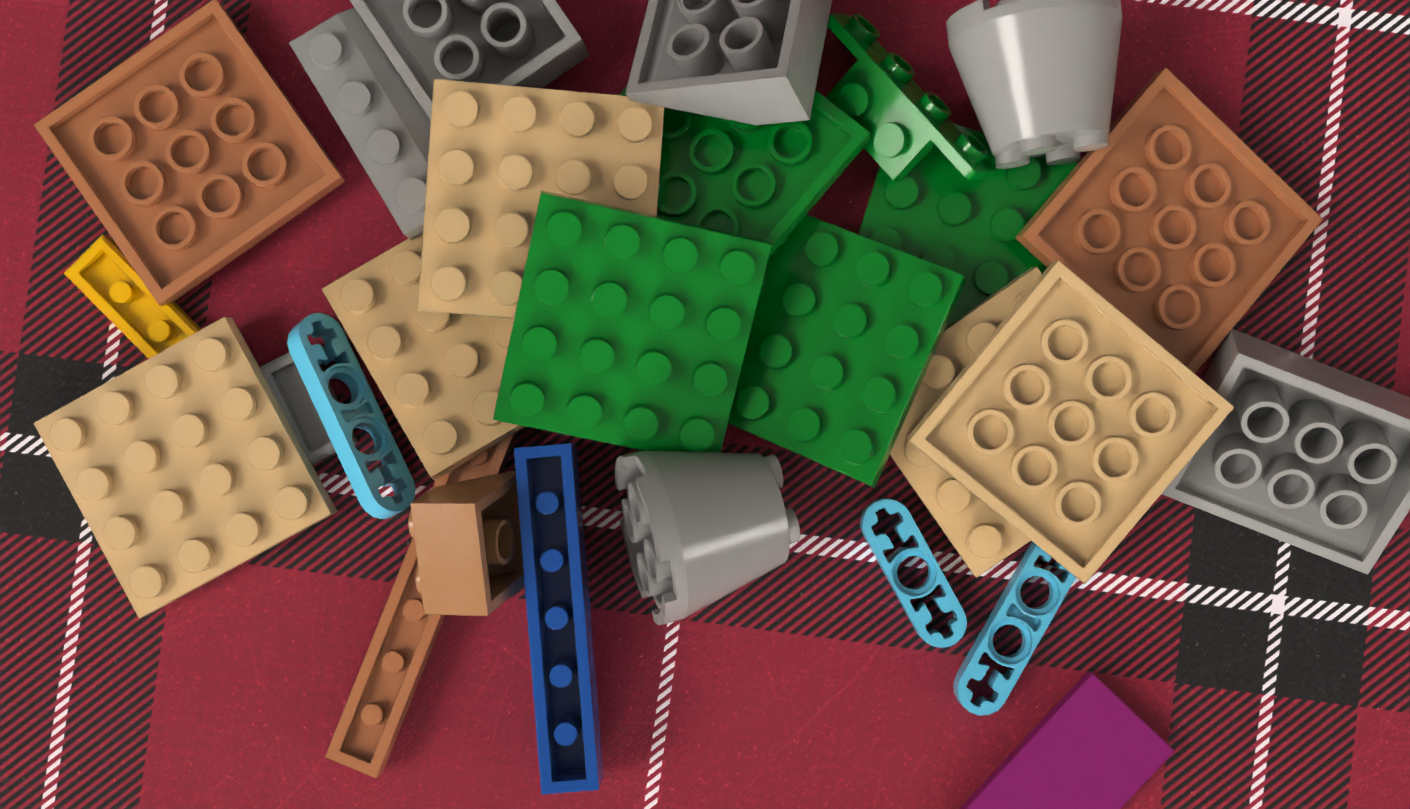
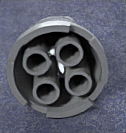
[946,0,1123,169]
[615,451,800,625]

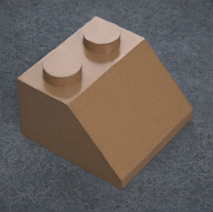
[408,471,525,616]

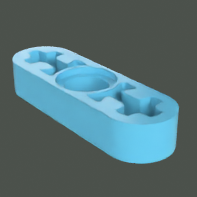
[860,498,967,648]

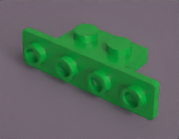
[826,13,996,180]

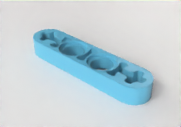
[287,313,416,519]
[953,542,1076,716]

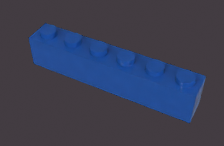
[514,443,604,795]

